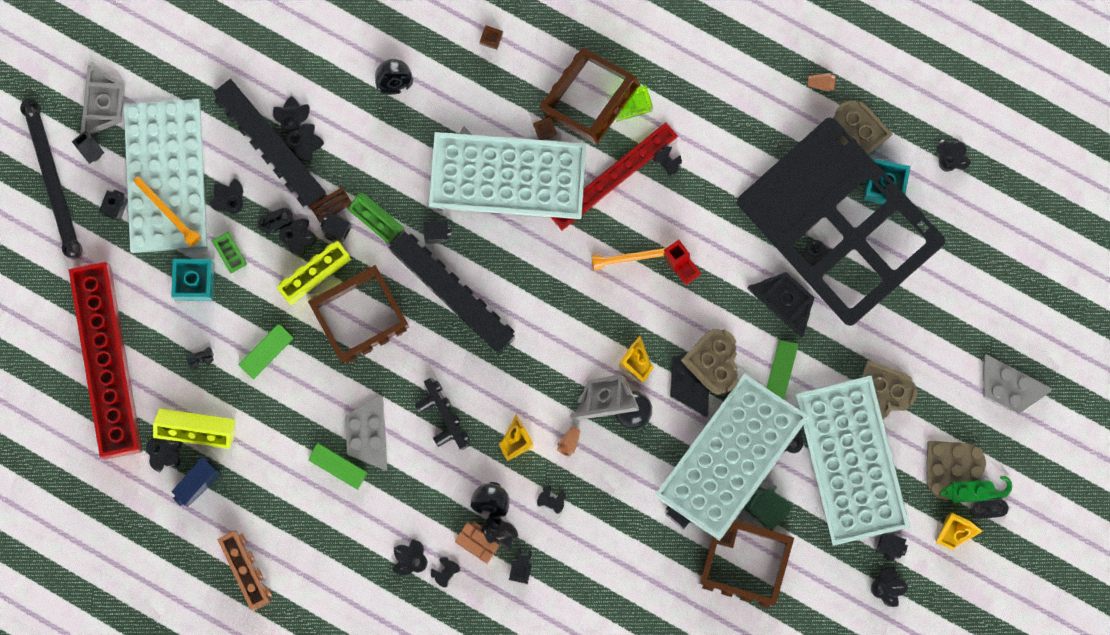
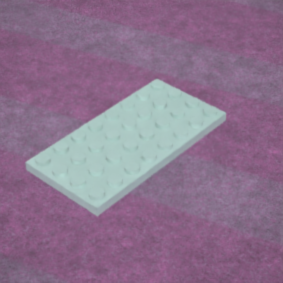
[124,99,208,253]
[429,132,586,219]
[655,374,809,541]
[796,376,910,546]

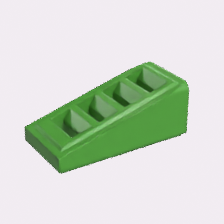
[212,232,247,274]

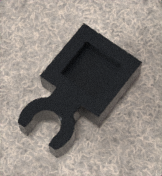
[509,548,532,584]

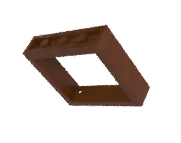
[539,47,640,144]
[308,265,409,364]
[698,520,795,608]

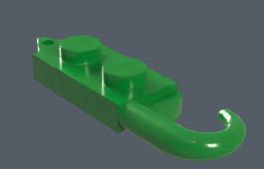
[939,476,1012,503]

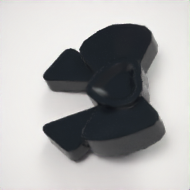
[653,146,682,176]
[186,347,214,370]
[537,486,566,514]
[431,557,461,588]

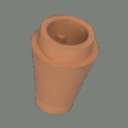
[808,73,836,92]
[557,426,581,457]

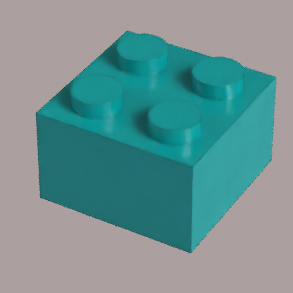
[863,158,911,204]
[171,259,215,301]

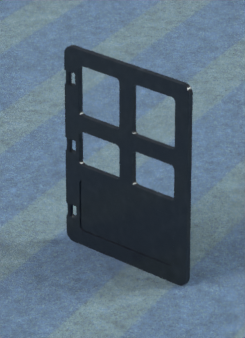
[737,117,945,326]

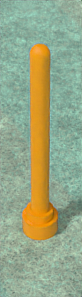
[134,177,201,247]
[591,248,666,271]

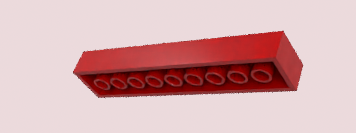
[68,262,143,460]

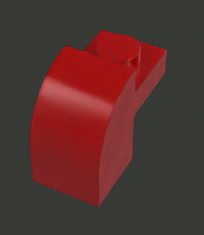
[663,240,701,286]

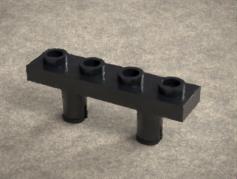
[415,378,470,450]

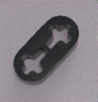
[258,208,294,234]
[970,499,1009,519]

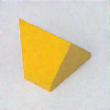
[619,336,654,383]
[499,414,534,461]
[936,513,983,550]

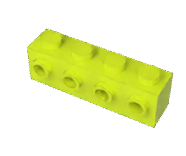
[276,241,351,306]
[153,408,236,449]

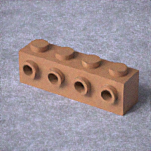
[217,531,272,611]

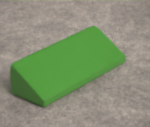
[348,193,405,245]
[238,324,294,380]
[766,340,799,399]
[308,443,368,490]

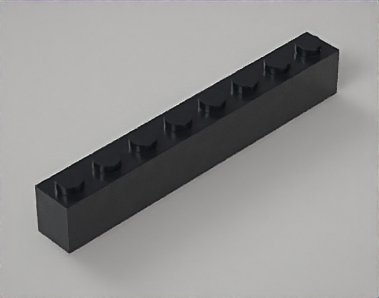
[213,78,327,210]
[389,231,515,355]

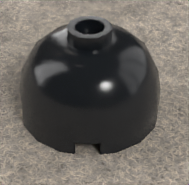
[375,59,413,95]
[614,391,653,430]
[470,482,510,517]

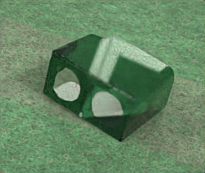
[744,488,792,531]

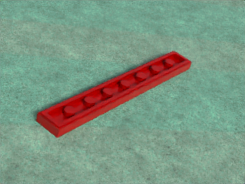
[550,122,678,231]

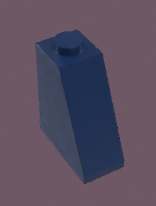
[171,457,222,507]

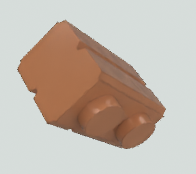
[455,521,500,564]

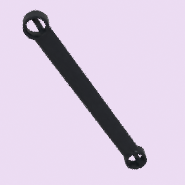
[20,99,83,259]

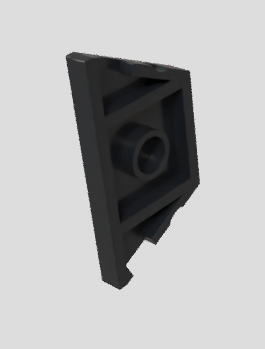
[747,272,815,338]
[670,352,709,417]

